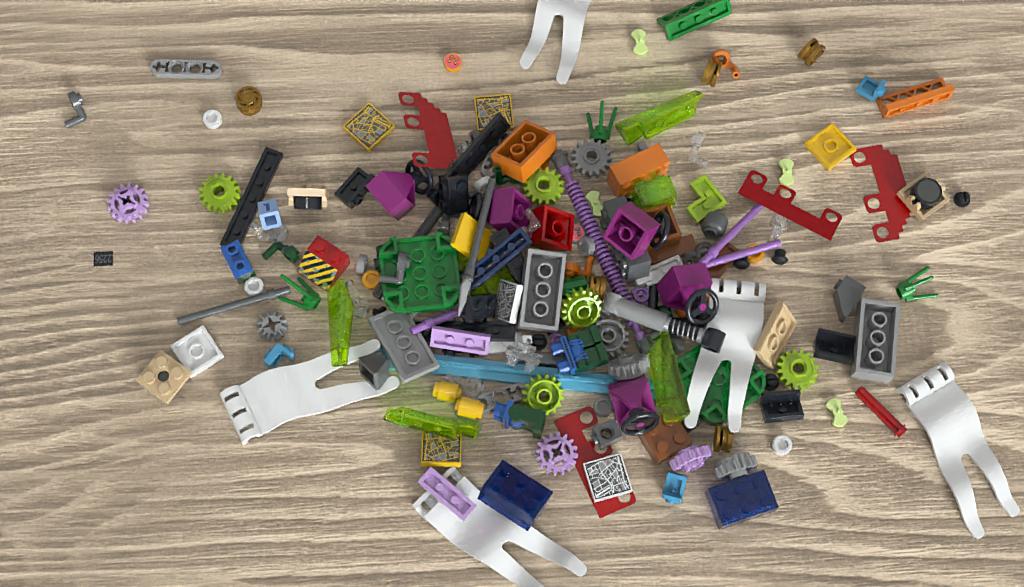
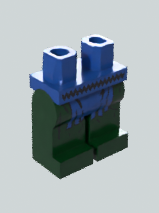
[220,239,256,284]
[550,324,609,375]
[493,400,546,440]

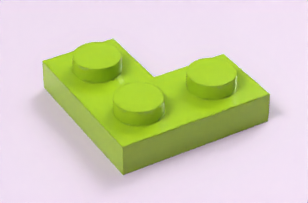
[686,174,727,225]

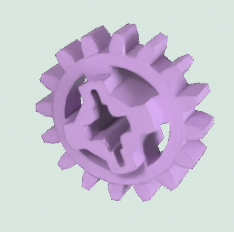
[107,183,150,224]
[535,432,578,476]
[669,444,713,473]

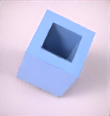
[257,198,282,230]

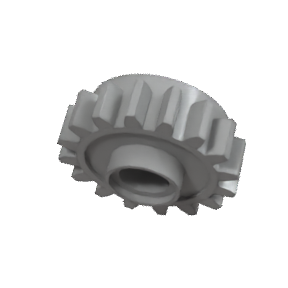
[571,138,612,179]
[590,317,629,359]
[607,352,650,380]
[714,452,758,480]

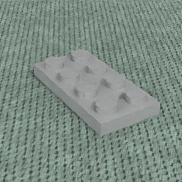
[368,310,439,384]

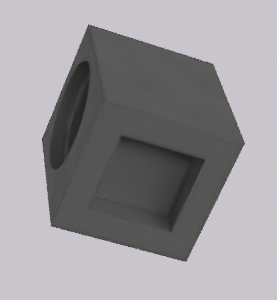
[590,418,623,450]

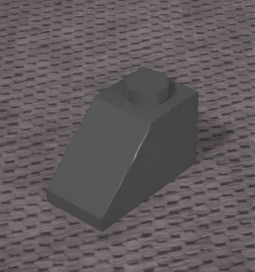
[833,275,866,323]
[358,351,391,391]

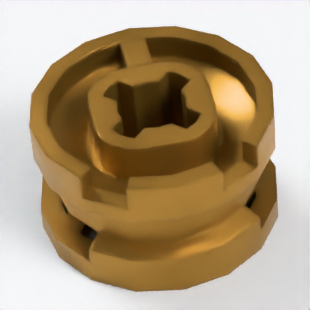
[798,38,826,67]
[701,59,723,87]
[235,86,263,116]
[588,273,607,302]
[713,424,733,453]

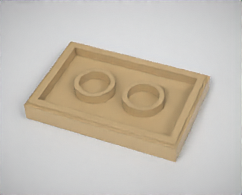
[753,301,797,370]

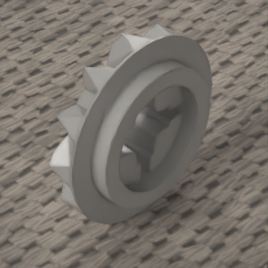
[257,311,288,341]

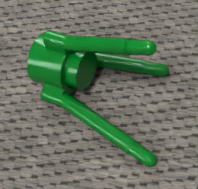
[586,100,618,144]
[896,266,939,302]
[277,274,321,311]

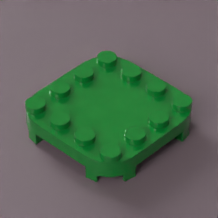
[379,232,461,314]
[671,343,766,426]

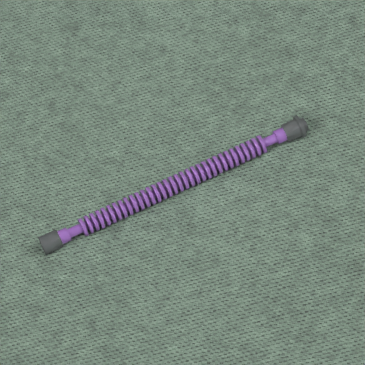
[550,149,656,356]

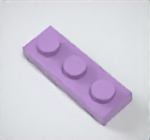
[430,326,491,355]
[418,467,477,522]

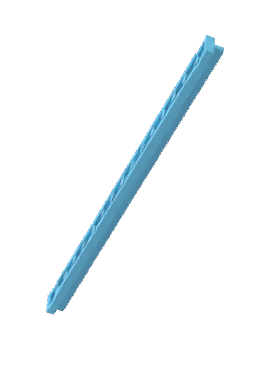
[376,348,673,403]

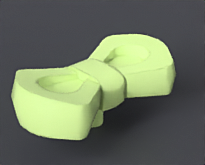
[631,29,648,55]
[778,158,794,186]
[586,191,603,218]
[825,398,848,427]

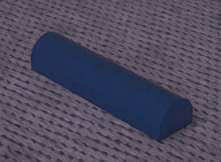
[461,227,533,291]

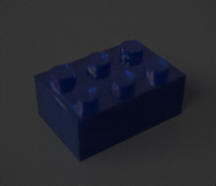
[477,460,553,531]
[705,470,779,530]

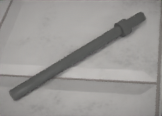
[177,286,291,325]

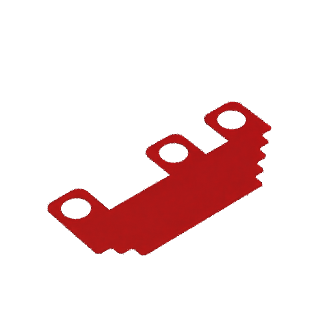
[398,92,458,169]
[850,144,911,242]

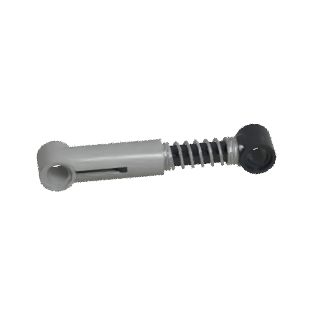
[600,292,726,353]

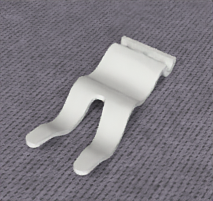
[520,0,591,85]
[684,278,766,433]
[220,339,400,445]
[896,362,1020,539]
[412,467,587,587]

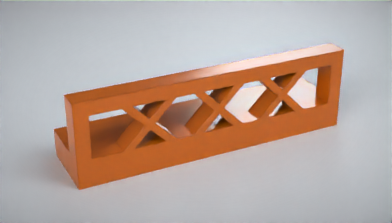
[876,77,955,118]

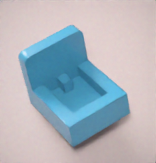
[856,76,887,103]
[264,343,295,370]
[662,471,687,504]

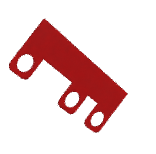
[738,170,842,241]
[554,406,636,519]

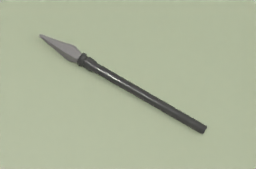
[458,178,496,316]

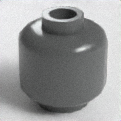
[701,211,728,239]

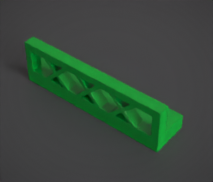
[657,0,732,41]

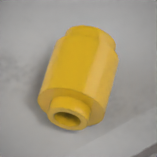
[433,380,462,403]
[455,396,485,420]

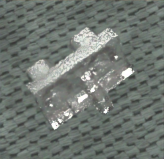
[505,338,543,373]

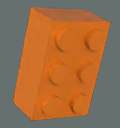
[491,120,557,183]
[607,143,670,198]

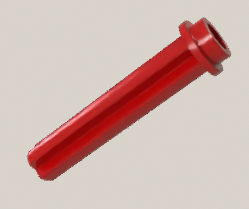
[855,386,907,437]

